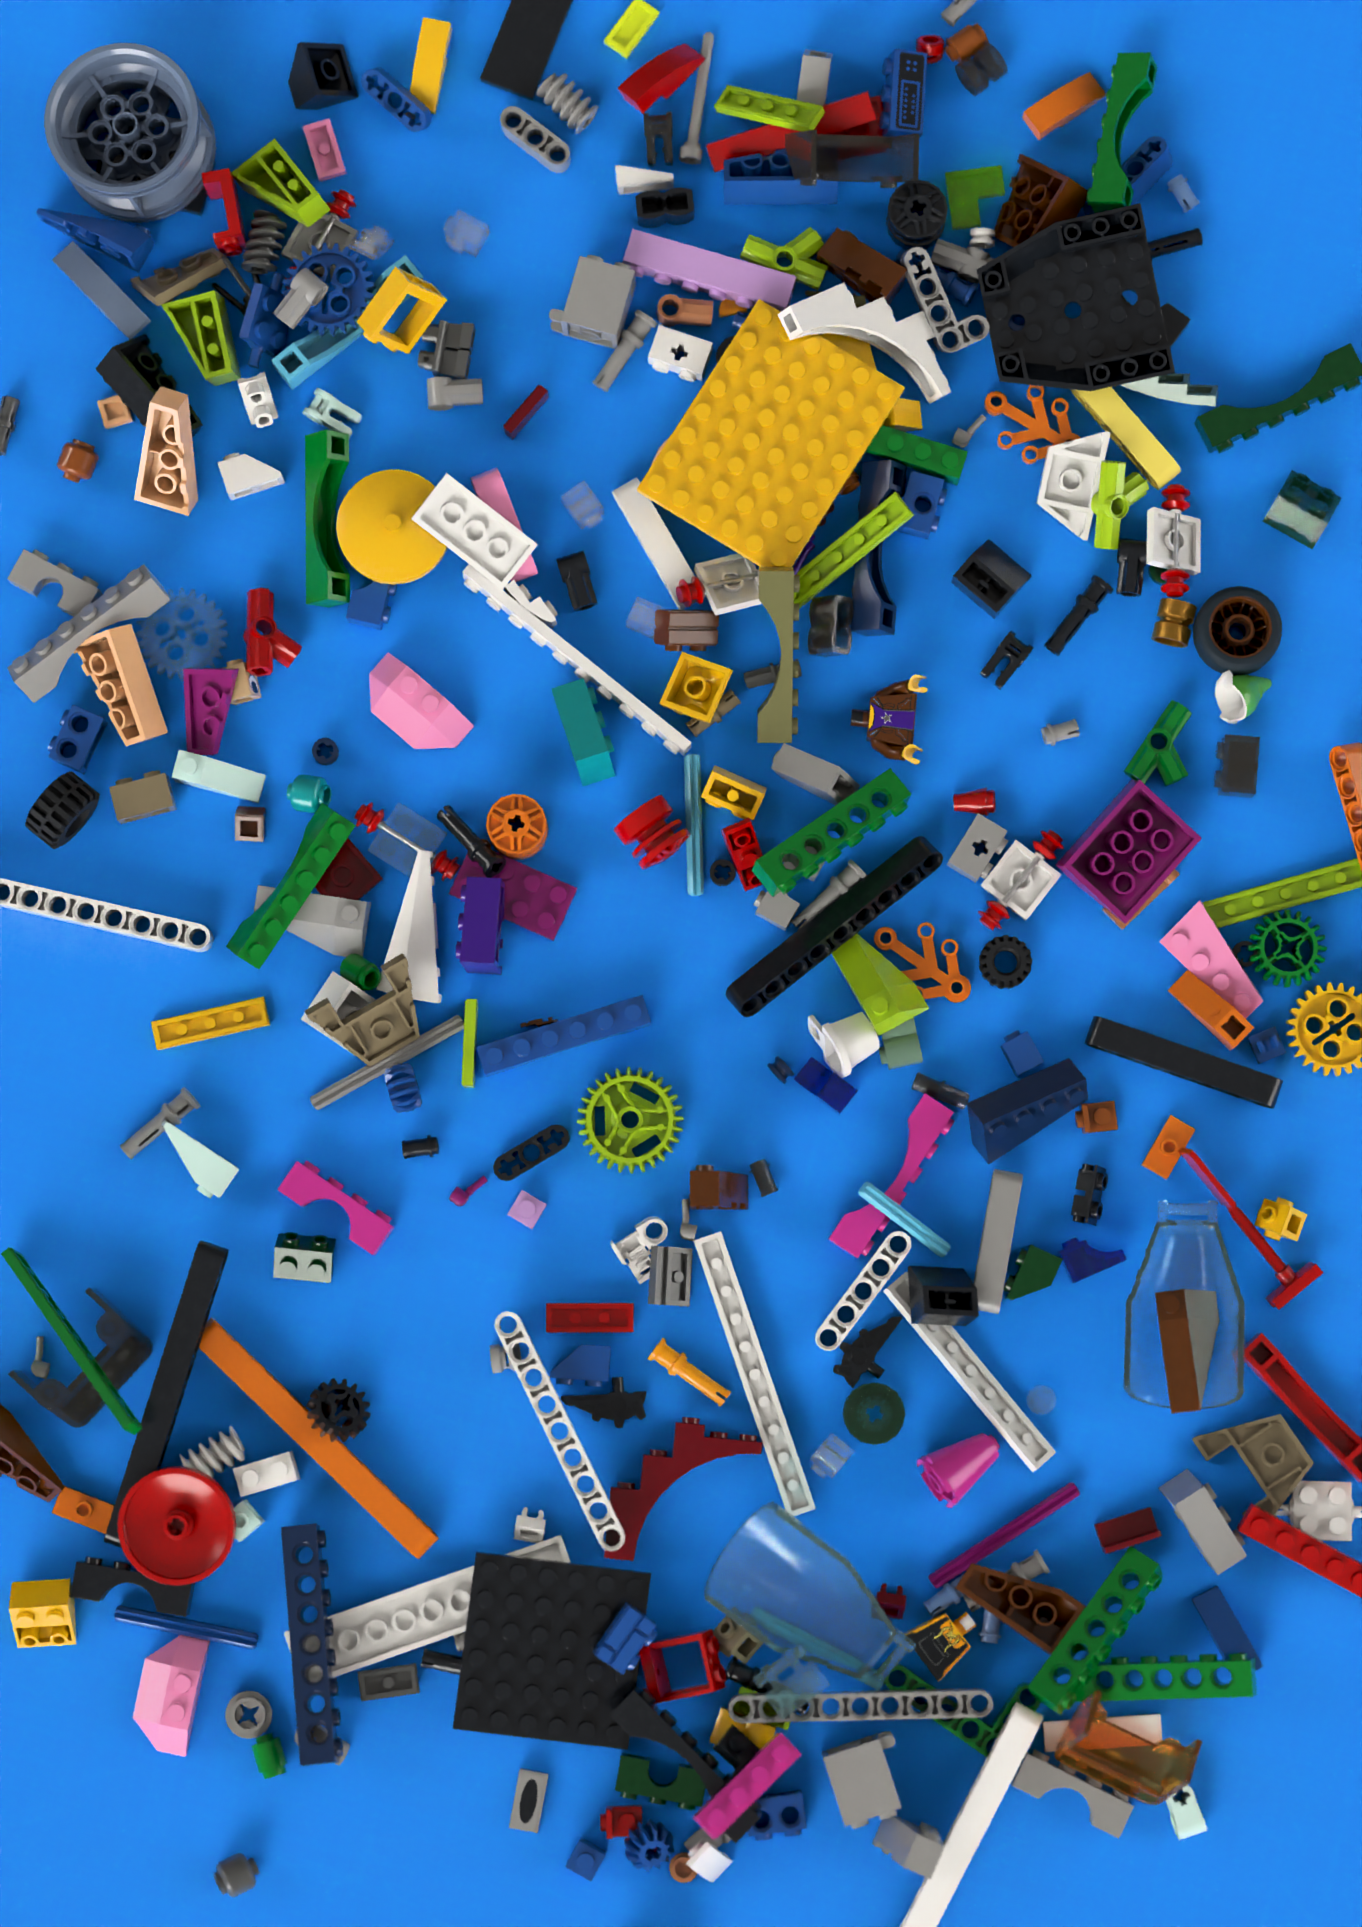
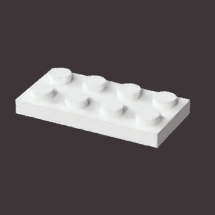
[411,473,538,590]

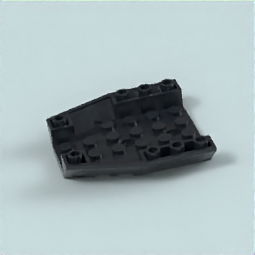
[977,203,1175,391]

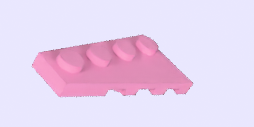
[1159,900,1264,1019]

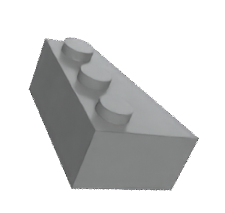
[872,1815,945,1880]

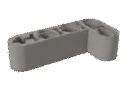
[900,247,990,353]

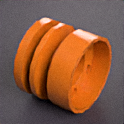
[486,794,548,860]

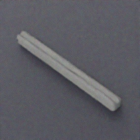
[310,1015,464,1110]

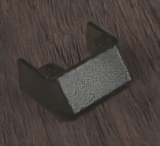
[785,130,919,188]
[8,1287,153,1427]

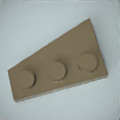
[130,248,227,306]

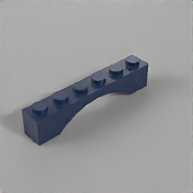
[850,460,907,636]

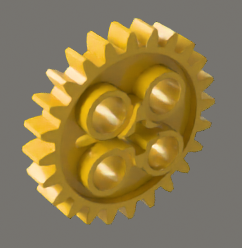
[1286,982,1362,1077]

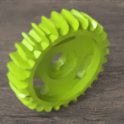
[577,1067,684,1174]

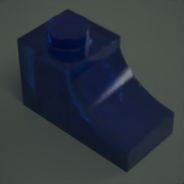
[794,1057,858,1115]
[1057,1237,1127,1284]

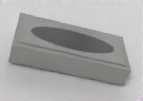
[509,1768,549,1833]

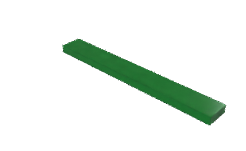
[1,1247,142,1435]

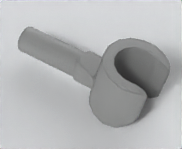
[952,414,986,448]
[680,1199,697,1241]
[31,1336,50,1379]

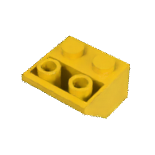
[9,1579,77,1648]

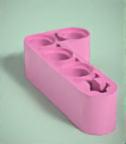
[470,467,538,582]

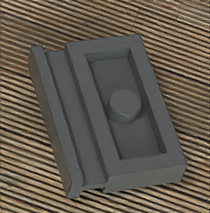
[648,1246,693,1307]

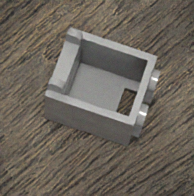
[549,255,636,349]
[821,1731,902,1829]

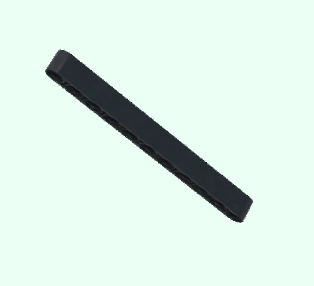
[104,1240,229,1548]

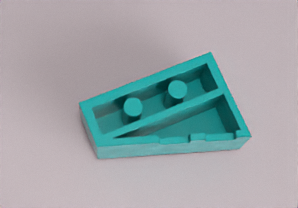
[551,678,615,786]

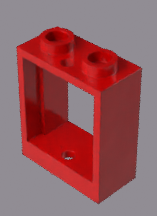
[639,1629,726,1704]

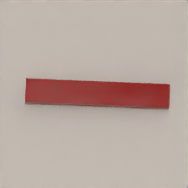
[706,91,877,172]

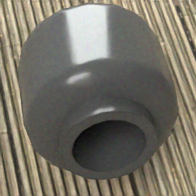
[213,1853,259,1898]

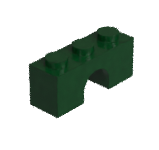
[615,1752,705,1810]

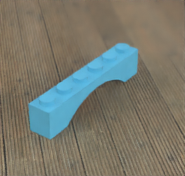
[271,255,424,390]

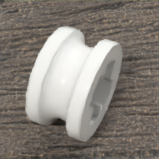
[969,228,995,249]

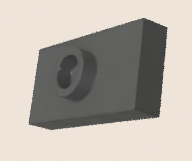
[357,1663,420,1701]

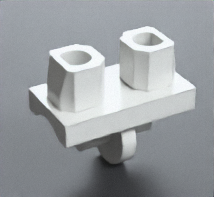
[237,372,279,428]

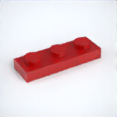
[546,1303,634,1333]

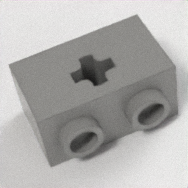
[947,813,1009,883]

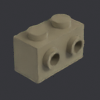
[109,770,177,824]

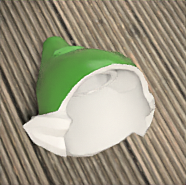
[1214,670,1272,724]

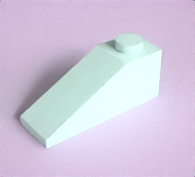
[172,750,266,803]
[161,1119,239,1199]

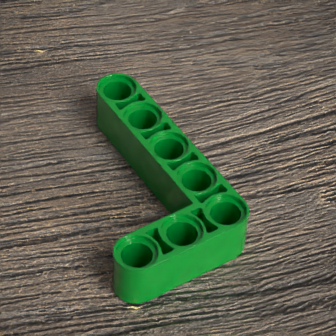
[883,1664,1041,1757]

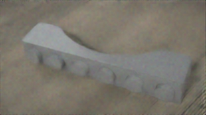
[7,564,170,703]

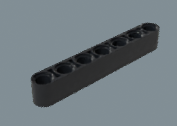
[1084,1016,1283,1109]

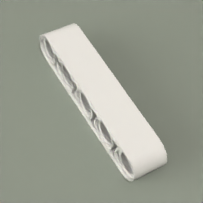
[612,477,696,610]
[815,1231,911,1351]

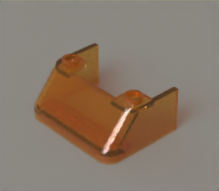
[1054,1690,1202,1805]

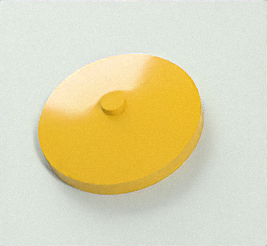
[336,469,448,585]

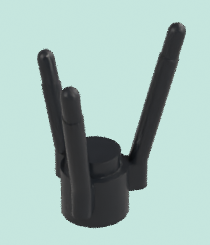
[211,256,262,316]

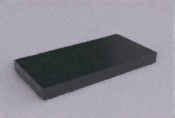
[480,0,573,101]

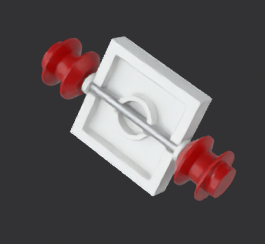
[1146,484,1201,597]
[676,553,762,616]
[978,830,1064,931]

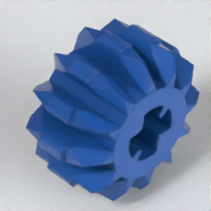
[384,1063,422,1113]
[623,1819,675,1873]

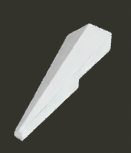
[376,849,442,1004]

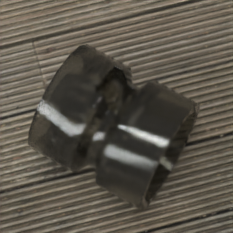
[955,43,1008,96]

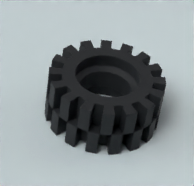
[979,935,1032,989]

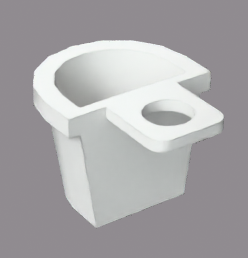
[808,1012,880,1079]

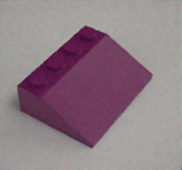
[1056,780,1202,924]

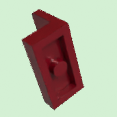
[1094,1507,1162,1554]

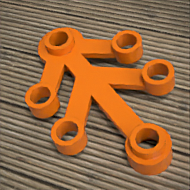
[984,385,1081,465]
[874,922,971,1003]

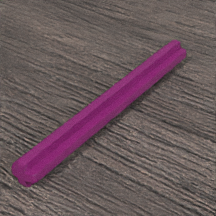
[929,1482,1080,1588]

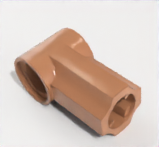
[656,294,713,327]

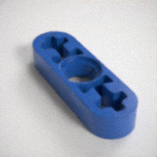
[361,67,432,132]

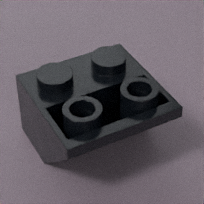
[951,539,1032,619]
[908,1266,979,1326]

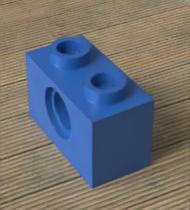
[896,471,948,540]

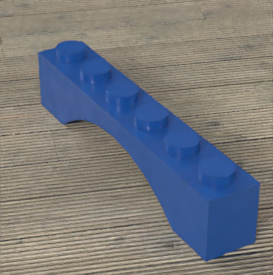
[476,995,652,1077]

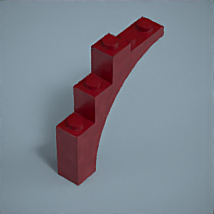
[604,1417,762,1561]

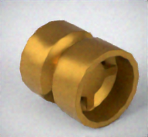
[1151,598,1197,648]

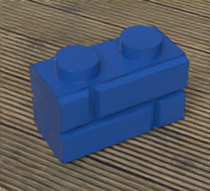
[593,1602,657,1674]

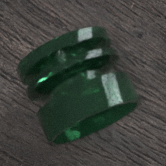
[842,1382,905,1445]

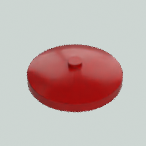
[118,1466,236,1585]

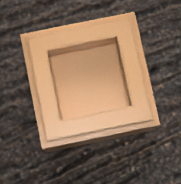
[97,395,133,430]

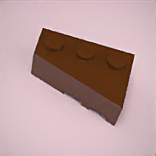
[816,228,907,305]
[690,1165,748,1210]

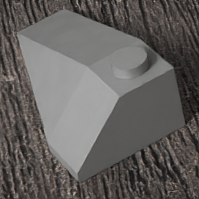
[254,885,371,957]

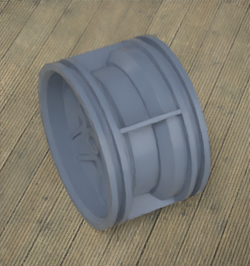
[44,43,216,223]

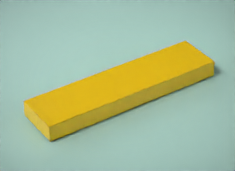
[151,996,271,1051]

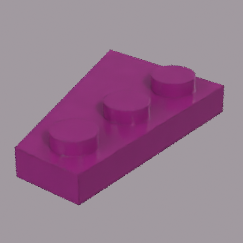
[183,667,239,755]

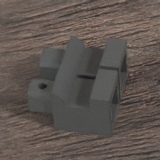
[418,320,476,380]

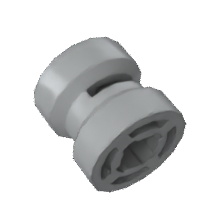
[489,1343,521,1374]

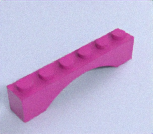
[828,1093,955,1258]

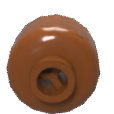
[57,439,99,483]

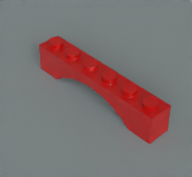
[1237,1333,1362,1483]

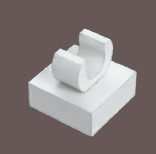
[514,1507,546,1543]

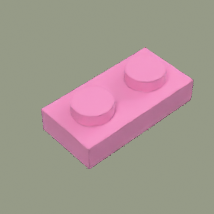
[303,118,347,182]

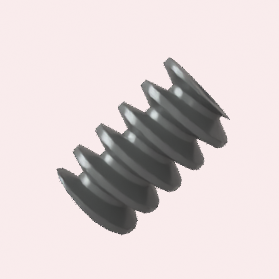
[241,210,287,274]

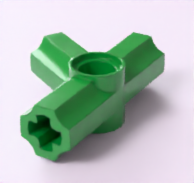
[1123,700,1192,787]

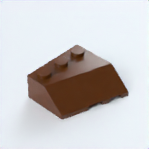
[994,153,1088,248]

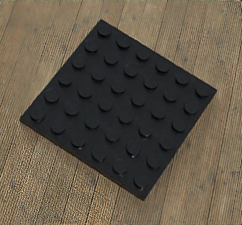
[452,1551,651,1750]

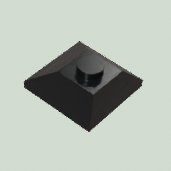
[288,42,359,110]

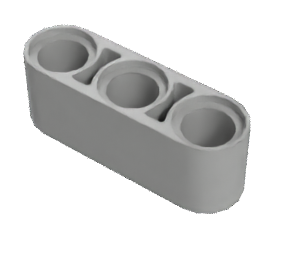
[500,106,571,173]

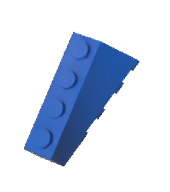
[724,139,838,205]

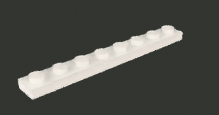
[883,1271,1056,1472]

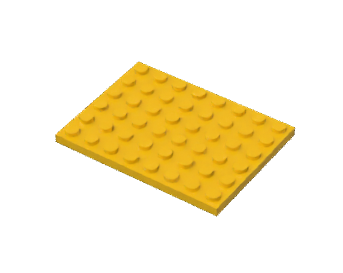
[637,299,905,567]

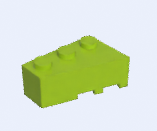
[231,138,331,228]
[161,290,241,386]

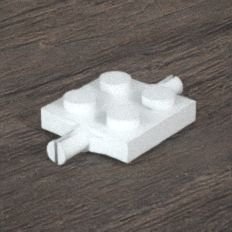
[1275,1481,1362,1542]

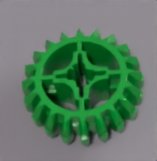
[1248,909,1327,988]

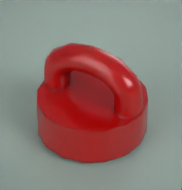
[916,35,944,64]

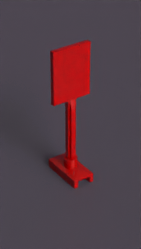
[1178,1147,1323,1310]

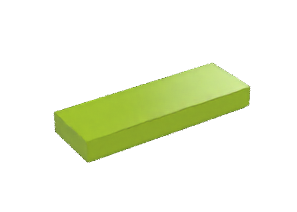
[461,999,478,1088]

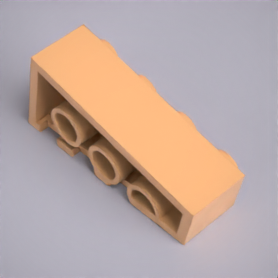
[134,386,198,516]
[73,624,168,746]

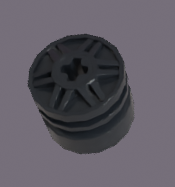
[886,180,948,250]

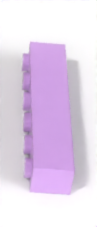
[623,229,796,312]

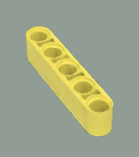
[1070,387,1181,490]

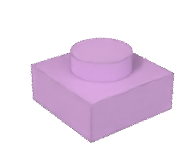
[507,1190,547,1230]

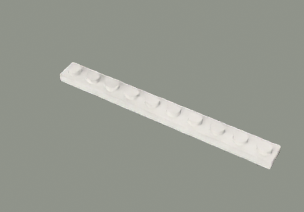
[462,564,692,756]
[694,1231,816,1518]

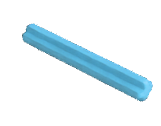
[858,1182,950,1257]

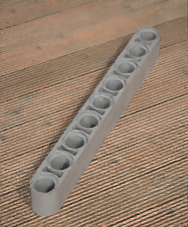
[728,1688,993,1723]

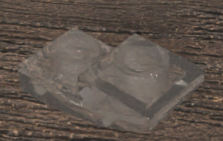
[348,225,395,260]

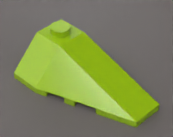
[831,934,929,1036]

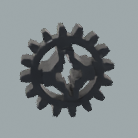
[306,1378,371,1442]

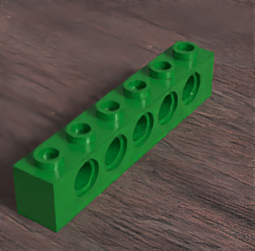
[752,768,911,897]
[1028,1546,1163,1715]
[1076,1653,1257,1702]

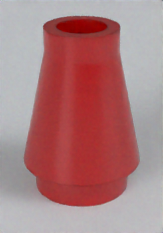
[953,787,996,816]

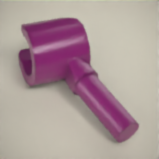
[449,1175,488,1207]

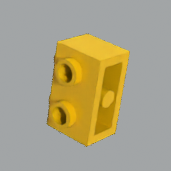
[701,765,767,820]

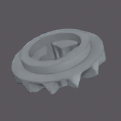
[225,1691,273,1739]

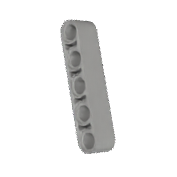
[973,1169,1023,1314]

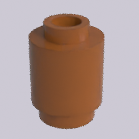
[944,23,988,64]

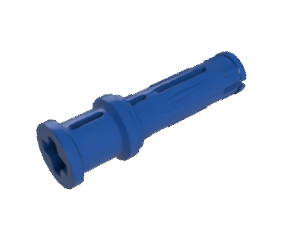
[894,248,979,307]

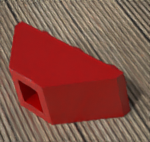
[721,818,763,892]

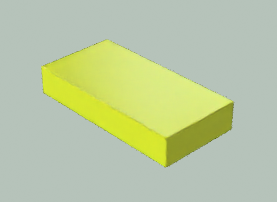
[604,0,660,59]

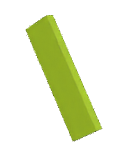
[714,85,825,134]

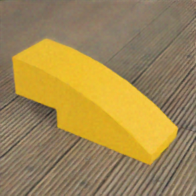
[409,17,452,114]

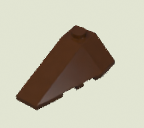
[1155,1289,1220,1414]
[0,1403,65,1503]
[955,1563,1086,1655]

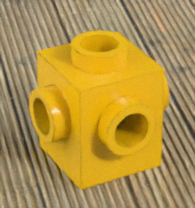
[1254,1197,1307,1242]

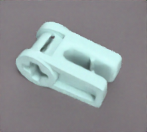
[302,388,362,439]

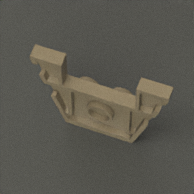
[305,953,420,1067]
[1192,1414,1314,1516]

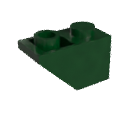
[1003,1245,1063,1301]

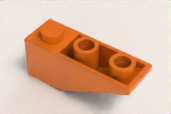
[1167,970,1255,1051]

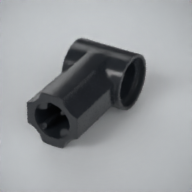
[1116,538,1147,597]
[556,551,598,612]

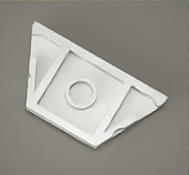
[1036,431,1111,541]

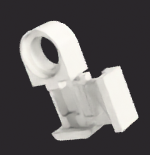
[610,1216,668,1284]

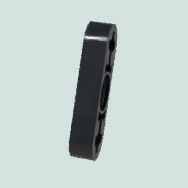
[493,1125,570,1181]

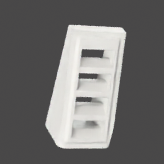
[615,165,674,195]

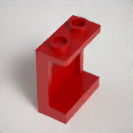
[201,168,247,256]

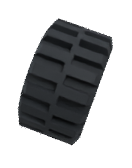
[25,771,100,849]

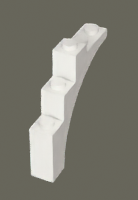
[778,282,951,404]

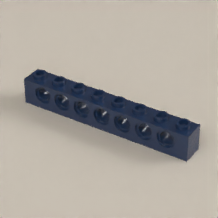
[281,1523,343,1766]

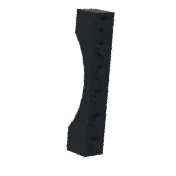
[609,1686,763,1843]

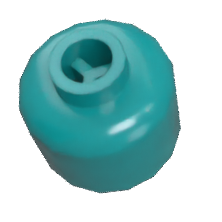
[287,775,332,813]

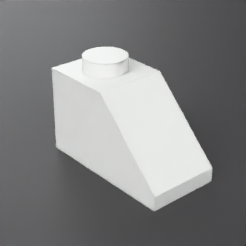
[218,453,285,501]

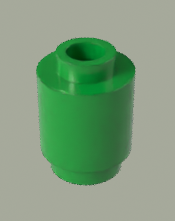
[340,953,381,990]
[251,1733,287,1779]

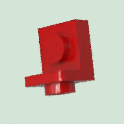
[600,1805,642,1839]

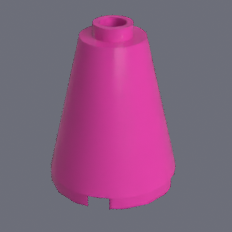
[917,1433,1000,1508]

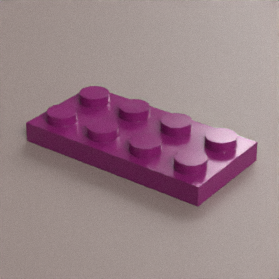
[449,851,578,941]

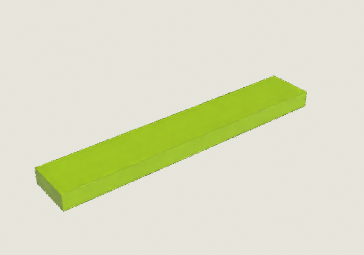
[794,492,914,609]
[1202,858,1362,928]

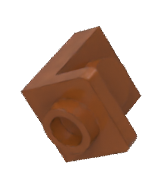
[1075,1101,1118,1134]

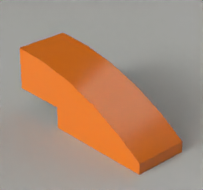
[1022,72,1106,140]

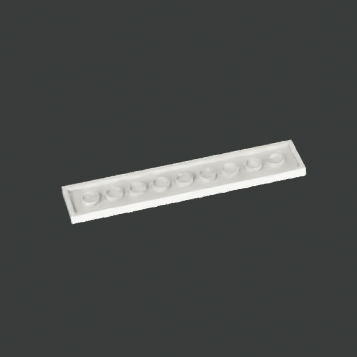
[284,1535,571,1682]

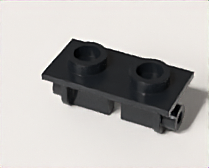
[1071,1164,1108,1226]

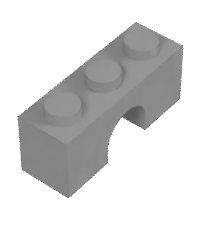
[7,549,103,617]
[753,846,826,931]

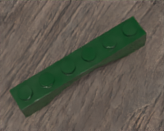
[1194,343,1362,454]

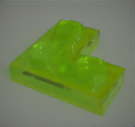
[945,165,1005,231]

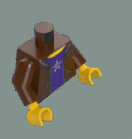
[850,674,928,765]

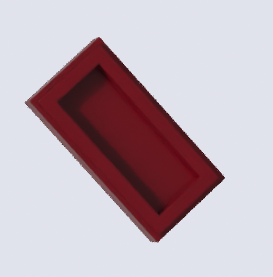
[503,384,549,440]

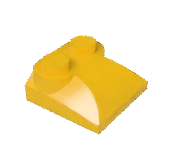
[659,652,733,723]

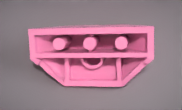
[369,652,474,749]
[133,1635,210,1757]

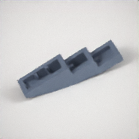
[52,241,151,340]

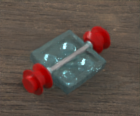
[354,802,460,881]

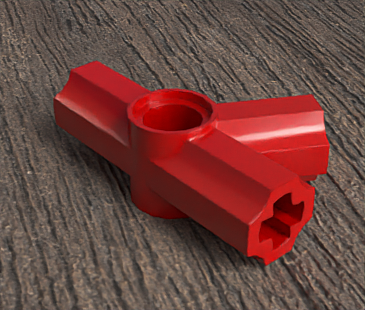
[243,587,302,677]

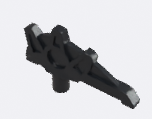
[833,1317,902,1388]
[561,1377,647,1428]

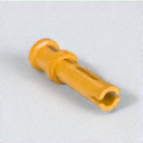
[647,1338,731,1407]

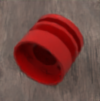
[614,794,691,870]

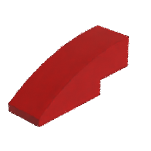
[618,43,705,114]

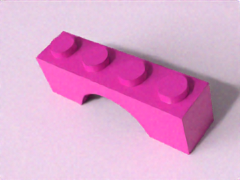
[277,1160,395,1256]
[692,1732,802,1839]

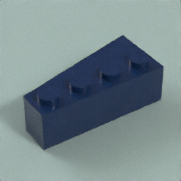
[967,1058,1088,1165]

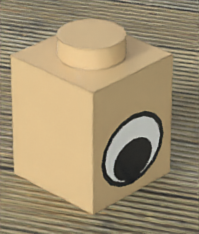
[224,659,262,705]

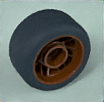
[1193,586,1282,675]

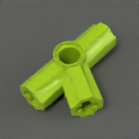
[740,227,828,290]
[1091,460,1149,549]

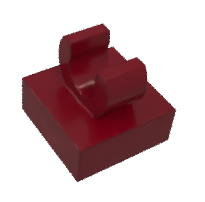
[873,1583,906,1619]

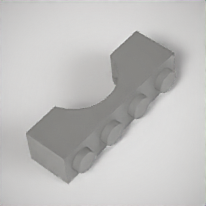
[1010,1749,1134,1839]

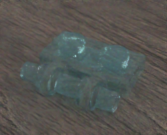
[753,1643,830,1721]

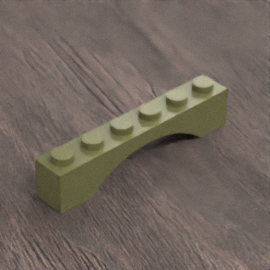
[757,567,799,743]

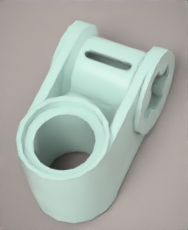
[1163,1779,1207,1840]

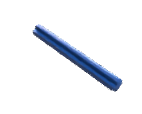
[114,1605,258,1649]

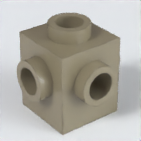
[713,1612,764,1664]

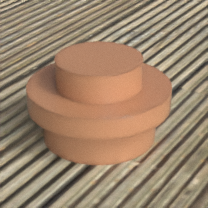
[669,1852,698,1883]

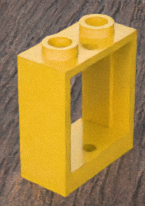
[356,267,447,354]

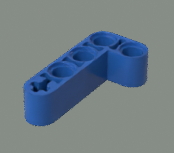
[1083,136,1173,215]

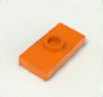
[1141,1115,1196,1180]
[52,1485,115,1534]

